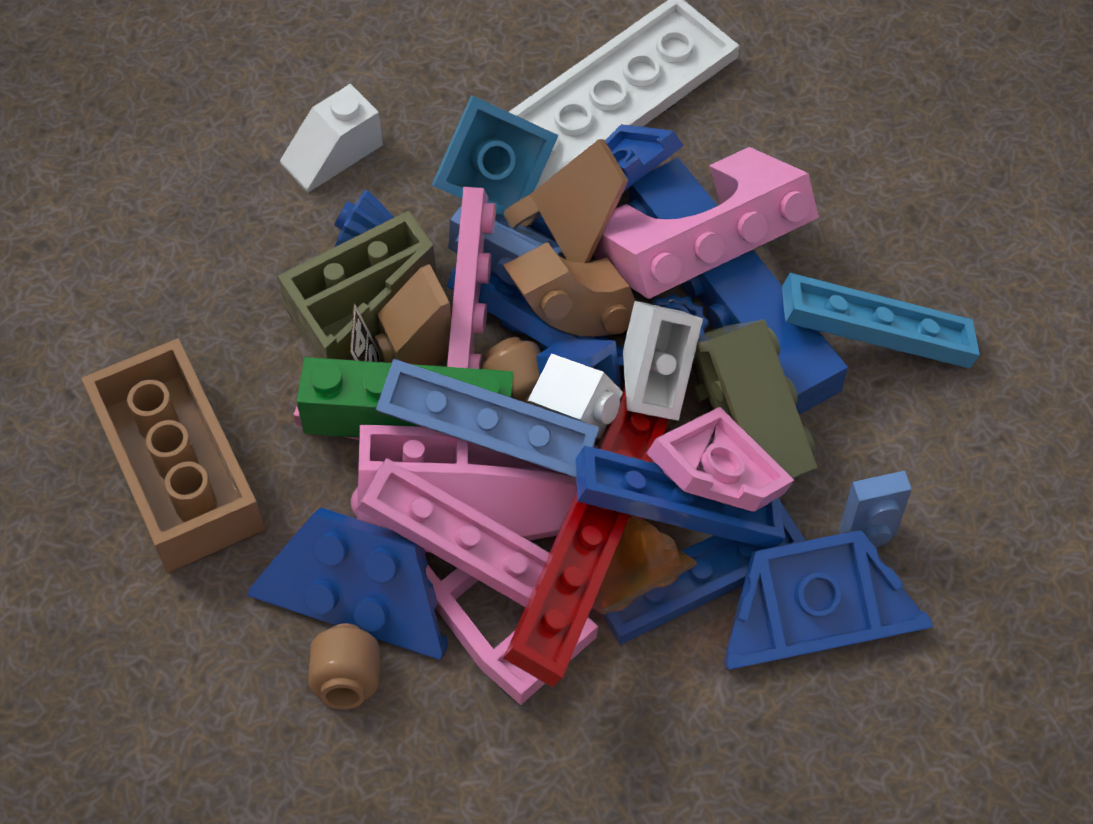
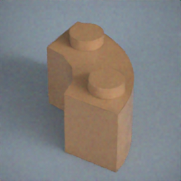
[503,242,635,337]

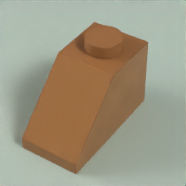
[374,264,451,366]

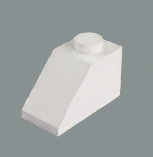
[280,84,383,193]
[623,301,703,421]
[528,354,623,439]

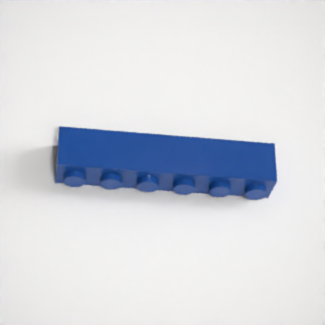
[628,157,848,415]

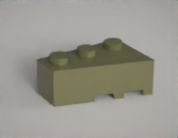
[277,211,437,360]
[692,319,818,478]

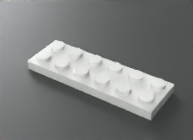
[509,0,739,191]

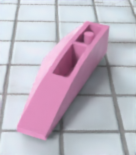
[357,425,656,552]

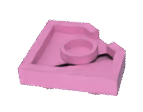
[646,407,794,512]

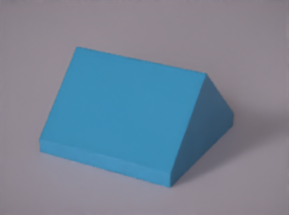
[432,95,559,217]

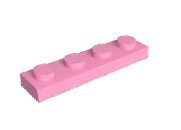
[447,187,496,369]
[357,458,549,607]

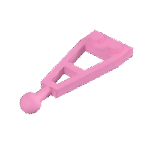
[351,487,598,705]

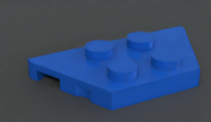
[248,507,448,660]
[724,530,933,670]

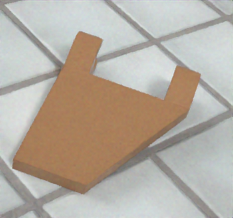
[504,139,628,263]

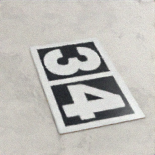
[350,303,380,362]

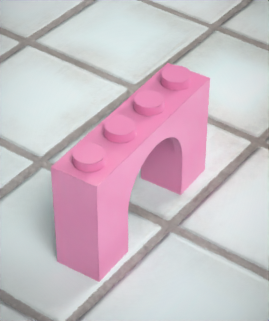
[594,147,819,299]

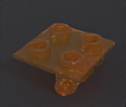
[592,515,697,615]

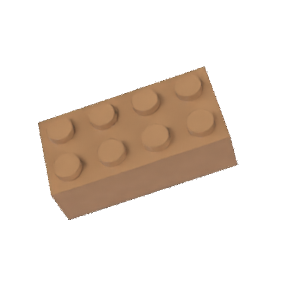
[81,338,265,573]

